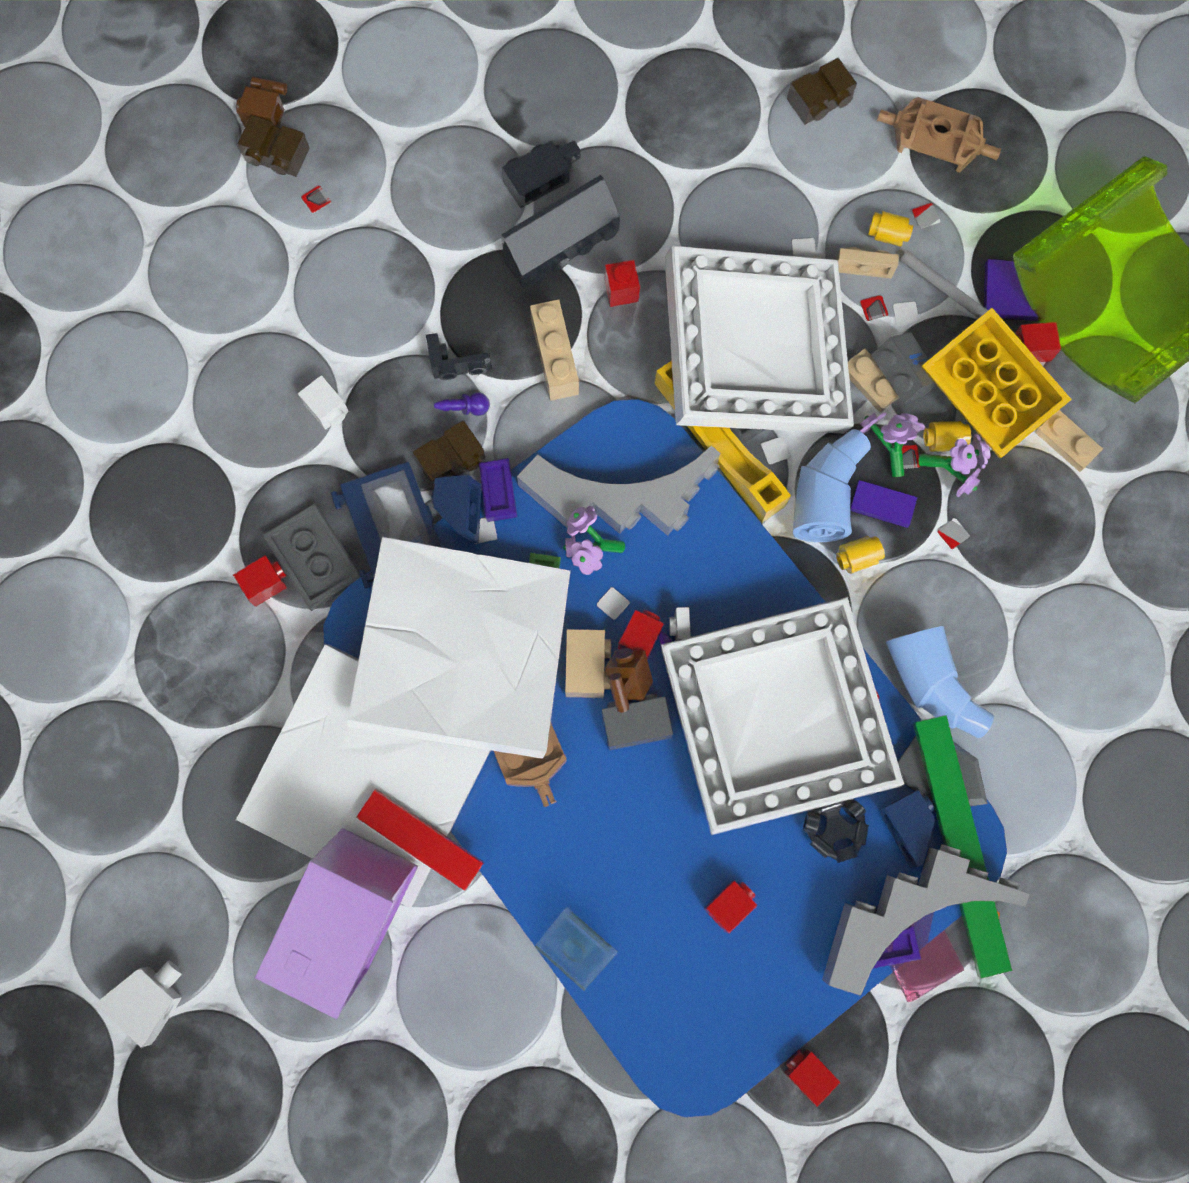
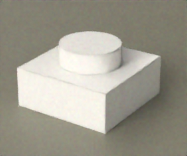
[669,607,690,641]

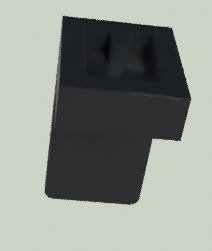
[426,333,492,380]

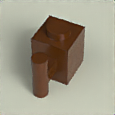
[236,76,287,127]
[605,648,653,713]

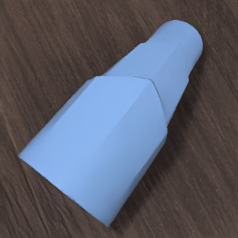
[793,429,871,542]
[886,626,994,738]

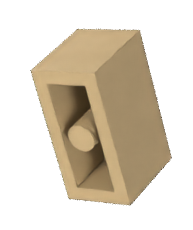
[565,629,611,698]

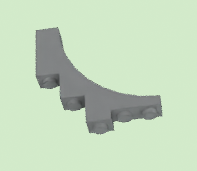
[517,446,721,536]
[822,844,1029,996]

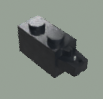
[502,140,581,209]

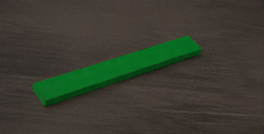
[913,715,1012,979]

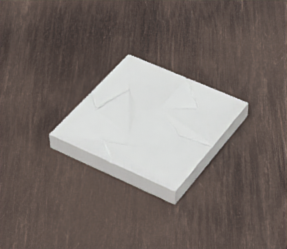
[665,246,854,433]
[347,537,570,758]
[661,597,904,835]
[236,645,491,908]

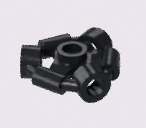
[803,799,869,863]

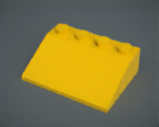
[921,308,1072,458]

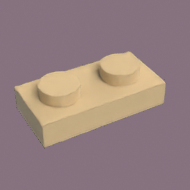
[836,247,899,279]
[848,348,899,413]
[1035,410,1103,472]

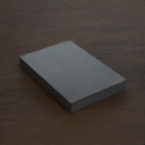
[262,503,360,611]

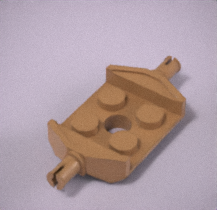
[877,97,1001,172]
[494,721,567,807]

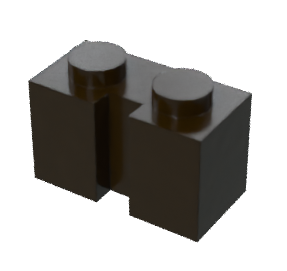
[787,57,857,125]
[237,115,310,177]
[413,420,485,488]

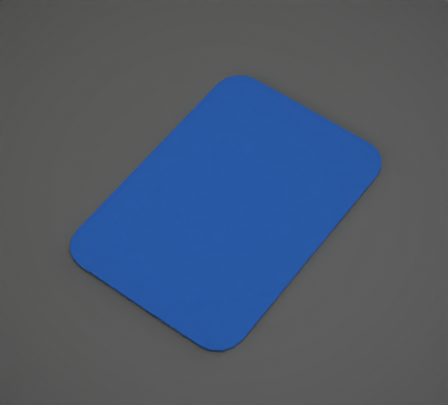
[323,399,1007,1117]

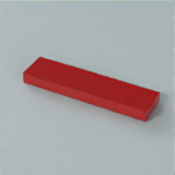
[356,789,484,891]

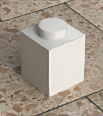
[298,375,349,430]

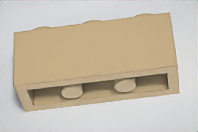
[530,300,579,401]

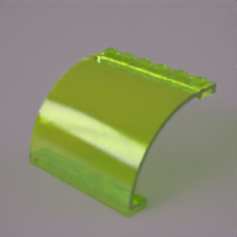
[1013,156,1189,404]

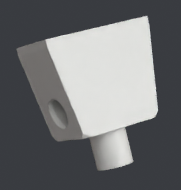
[96,961,182,1047]

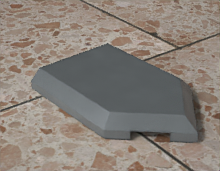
[897,734,988,806]

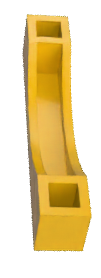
[655,360,791,523]

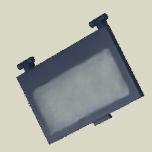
[331,461,441,589]

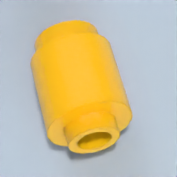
[868,211,913,247]
[923,421,971,452]
[836,536,885,574]

